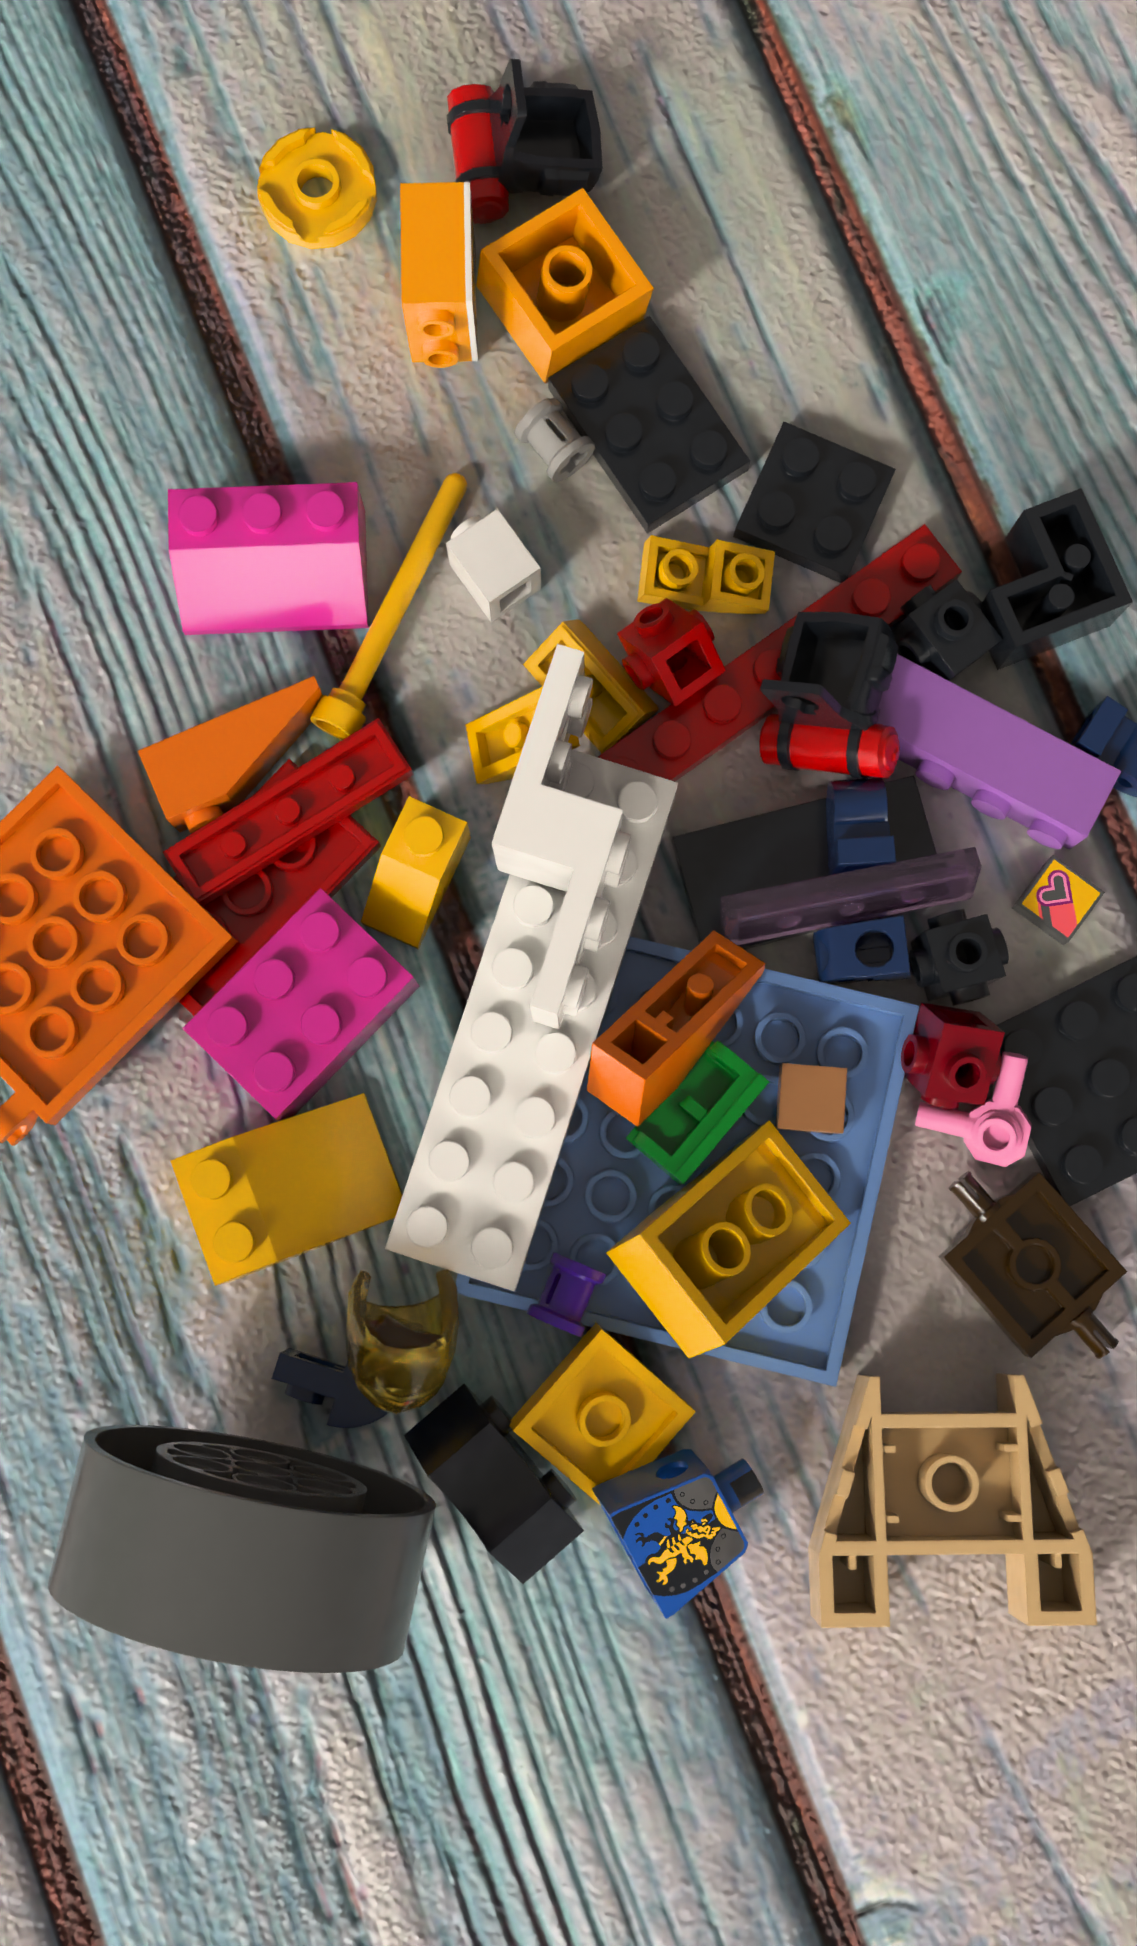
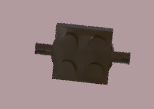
[938,1171,1127,1359]

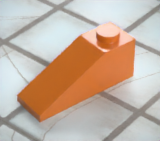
[138,676,323,833]
[587,930,766,1127]

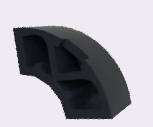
[404,1383,584,1584]

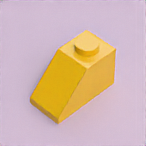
[361,796,471,950]

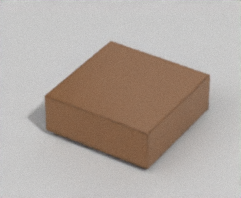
[775,1063,847,1134]

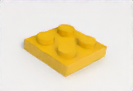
[510,1323,696,1506]

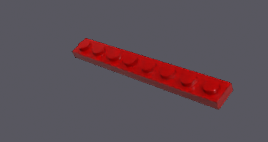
[598,524,962,782]

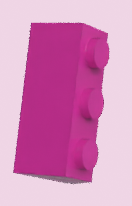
[168,482,369,635]

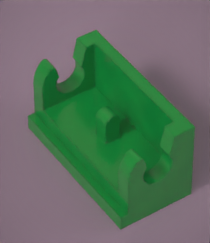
[625,1040,770,1185]

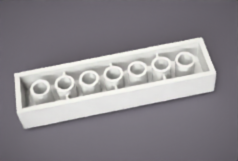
[385,749,678,1291]

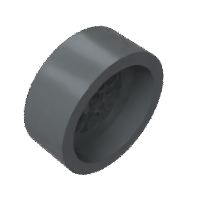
[48,1425,436,1673]

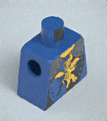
[592,1449,764,1619]

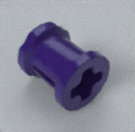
[526,1252,607,1337]

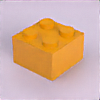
[476,188,654,383]

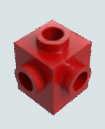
[617,598,726,707]

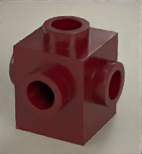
[901,1003,1005,1109]

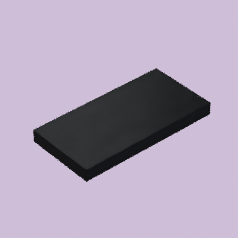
[671,775,949,950]

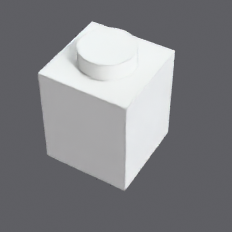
[446,508,541,623]

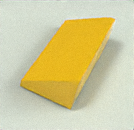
[523,619,659,754]

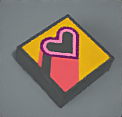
[1012,855,1105,945]

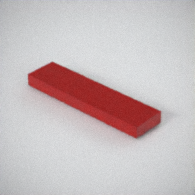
[162,718,414,906]

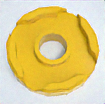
[257,127,377,249]

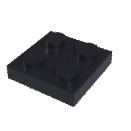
[733,422,896,583]

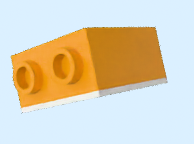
[400,182,478,368]

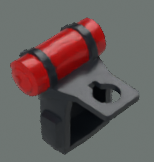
[446,59,603,224]
[759,612,900,779]

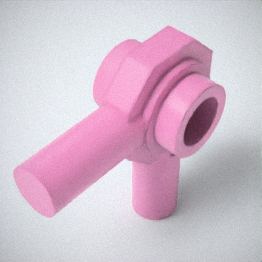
[915,1052,1032,1167]

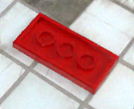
[173,759,381,1016]

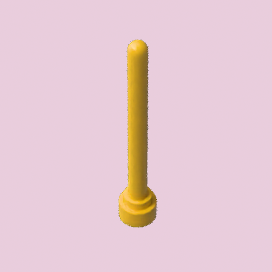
[310,473,467,740]

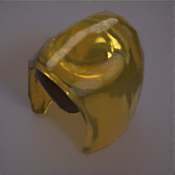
[345,1269,459,1415]

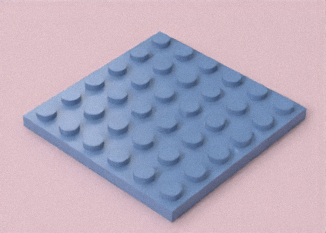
[453,936,919,1387]

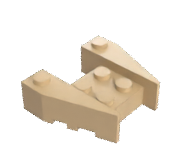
[808,1373,1097,1628]

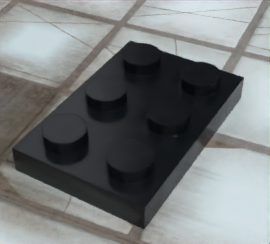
[548,315,750,534]

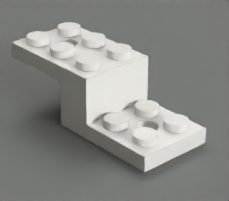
[492,644,631,1029]

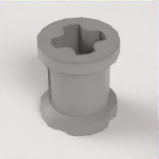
[514,398,595,482]

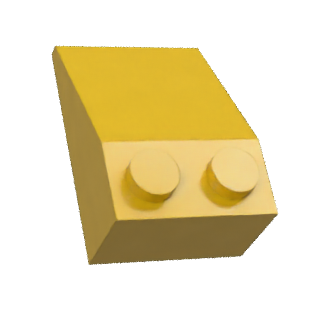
[170,1093,403,1286]
[606,1120,851,1358]

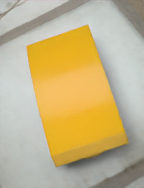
[637,535,775,614]

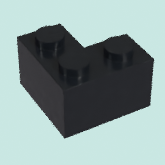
[982,488,1133,670]

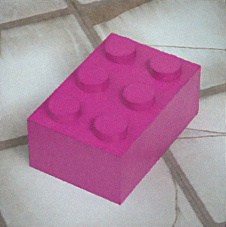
[182,888,420,1121]

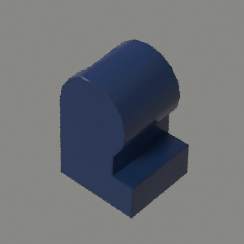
[1070,696,1137,797]
[826,778,896,877]
[813,915,911,985]

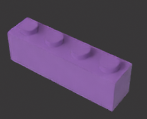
[877,654,1121,850]

